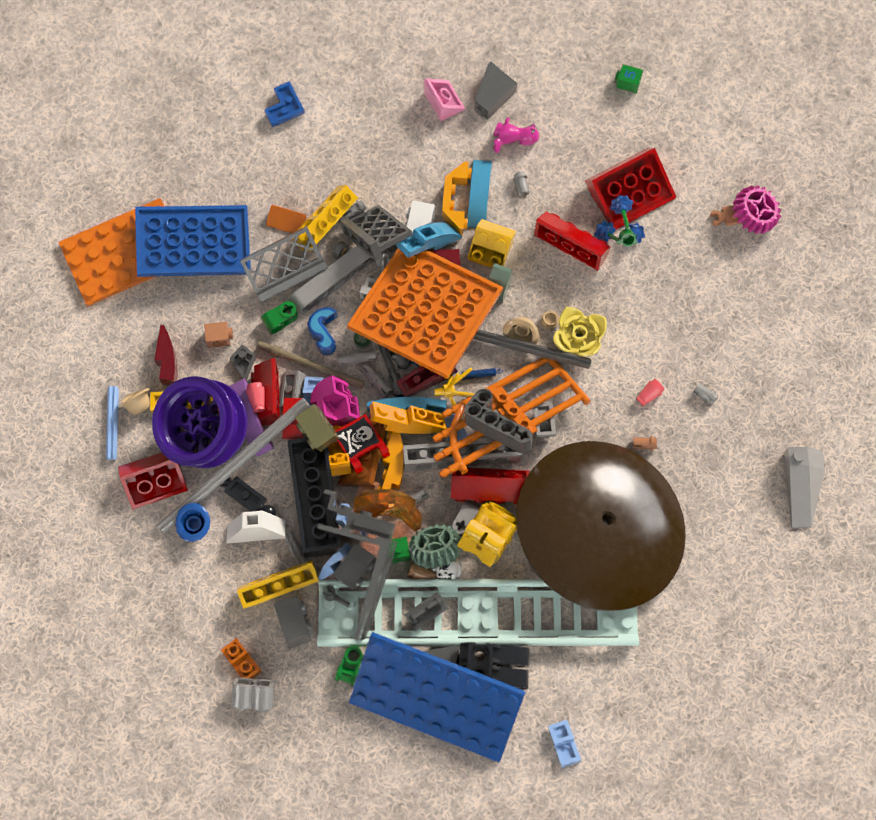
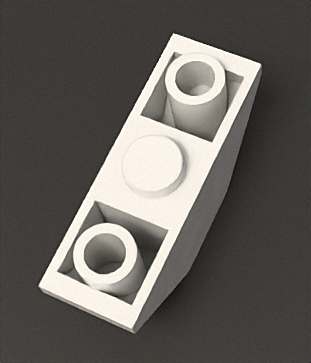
[226,511,286,543]

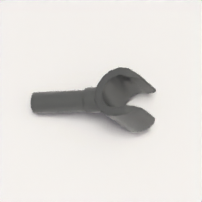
[323,586,350,607]

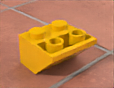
[467,219,516,268]

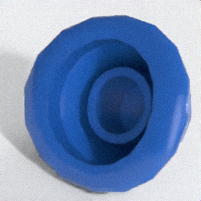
[175,503,210,542]

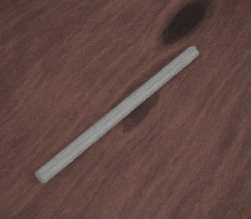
[157,398,309,533]

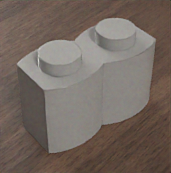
[232,678,275,712]

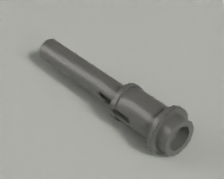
[378,344,405,397]

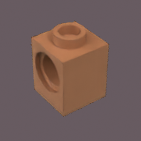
[204,322,233,348]

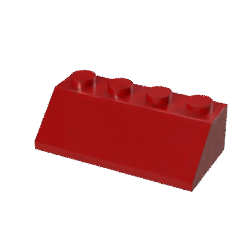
[534,211,611,271]
[451,467,530,504]

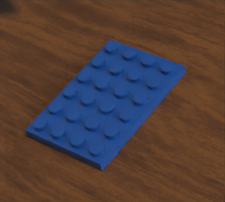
[135,205,251,277]

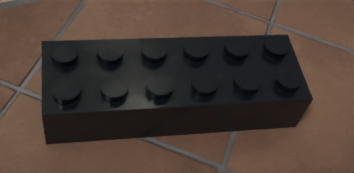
[287,437,342,558]

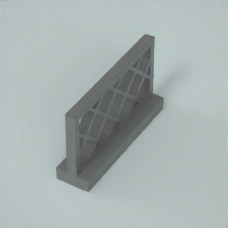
[339,205,413,261]
[239,226,328,302]

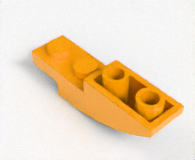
[369,401,446,434]
[376,431,404,506]

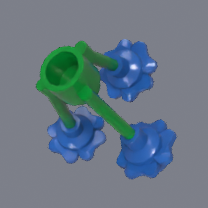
[594,196,645,247]

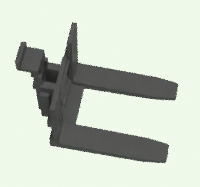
[318,490,397,640]

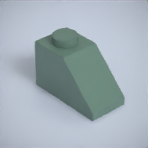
[489,263,512,303]

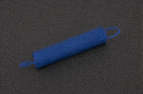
[461,368,503,380]

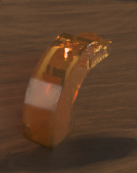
[353,489,422,531]

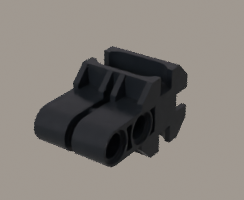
[459,642,530,690]

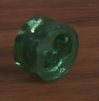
[354,333,371,348]

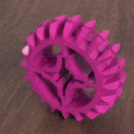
[732,185,782,234]

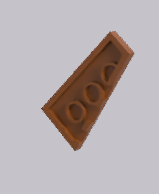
[337,415,386,487]

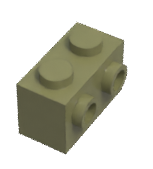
[295,404,340,452]

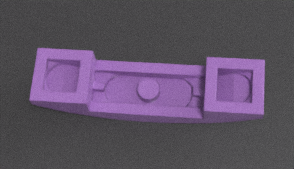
[230,379,274,456]

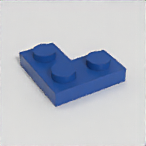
[264,81,305,127]

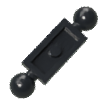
[219,476,276,516]

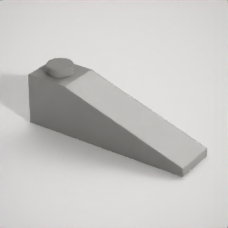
[784,447,825,528]

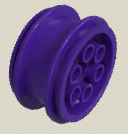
[152,376,247,469]

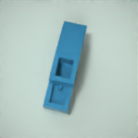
[396,222,462,258]

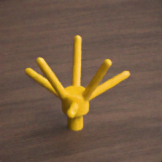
[434,368,475,418]

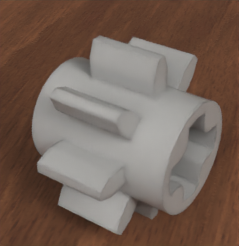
[376,250,393,271]

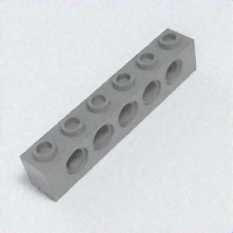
[403,439,521,471]

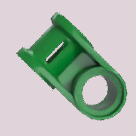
[261,301,298,334]
[335,646,364,687]

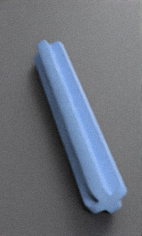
[106,386,119,460]

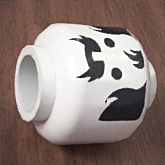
[433,557,463,580]

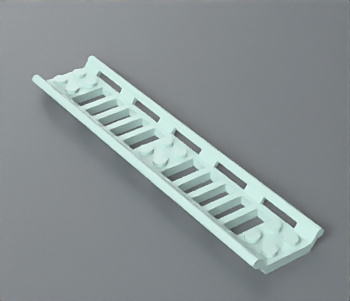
[317,579,639,647]

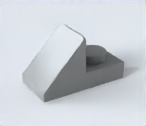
[533,402,556,437]

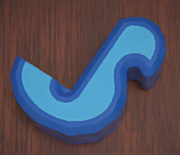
[307,307,338,356]

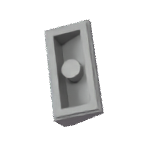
[279,370,307,409]

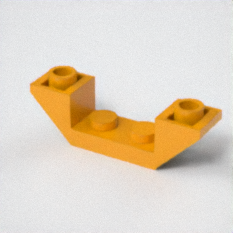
[442,161,472,236]
[328,425,351,476]

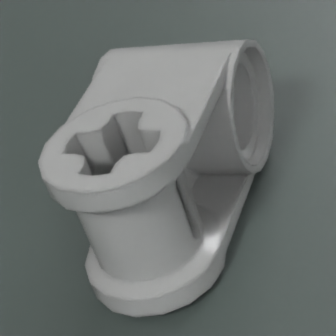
[452,500,480,538]

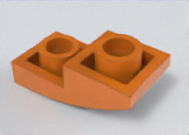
[221,638,262,679]

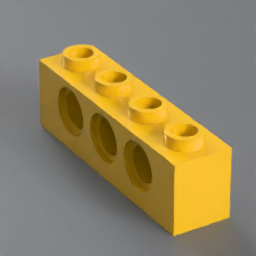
[291,185,358,251]
[237,559,319,609]

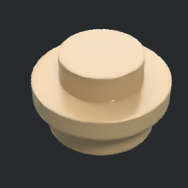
[541,311,559,329]

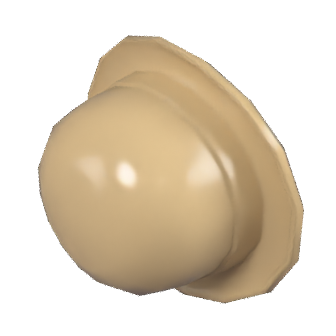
[502,317,540,344]
[118,388,150,415]

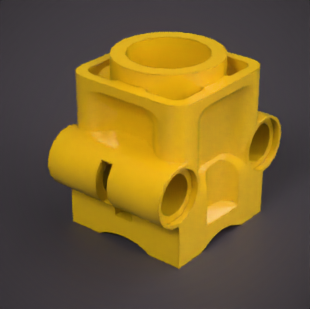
[457,502,517,567]

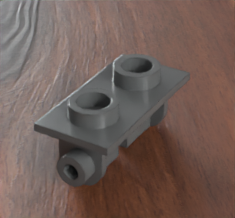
[404,592,448,631]

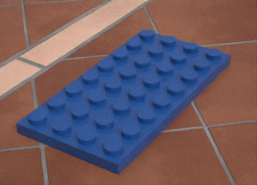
[349,632,526,763]

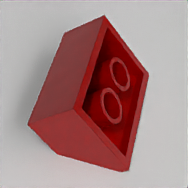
[251,358,280,426]
[118,452,188,510]

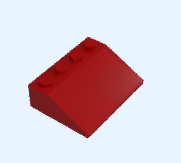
[585,148,677,229]

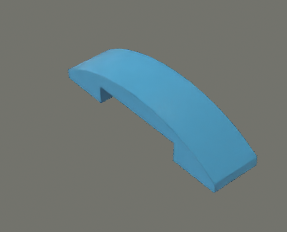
[467,160,492,228]

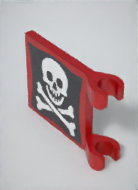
[335,414,390,474]

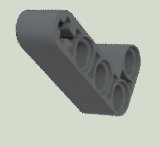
[465,389,532,454]

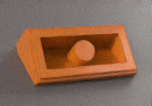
[266,205,307,233]

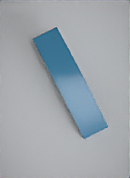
[367,397,447,413]

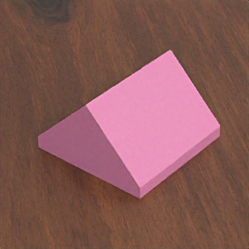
[424,78,465,121]

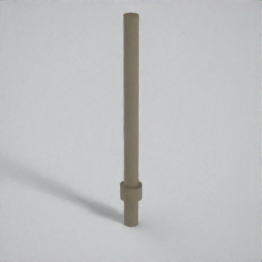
[257,341,364,389]

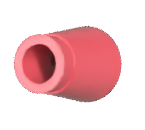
[636,379,665,406]
[246,382,265,412]

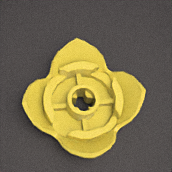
[553,307,607,357]

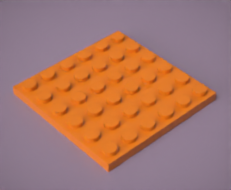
[347,248,503,379]

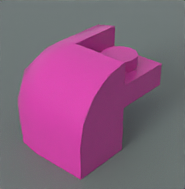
[310,376,360,426]

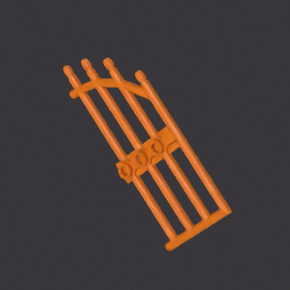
[432,357,591,478]

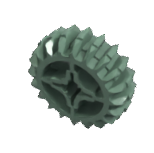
[409,524,462,570]

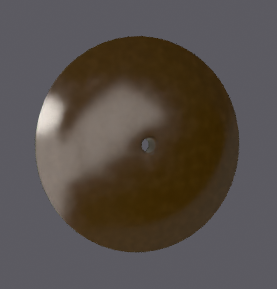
[516,441,686,611]

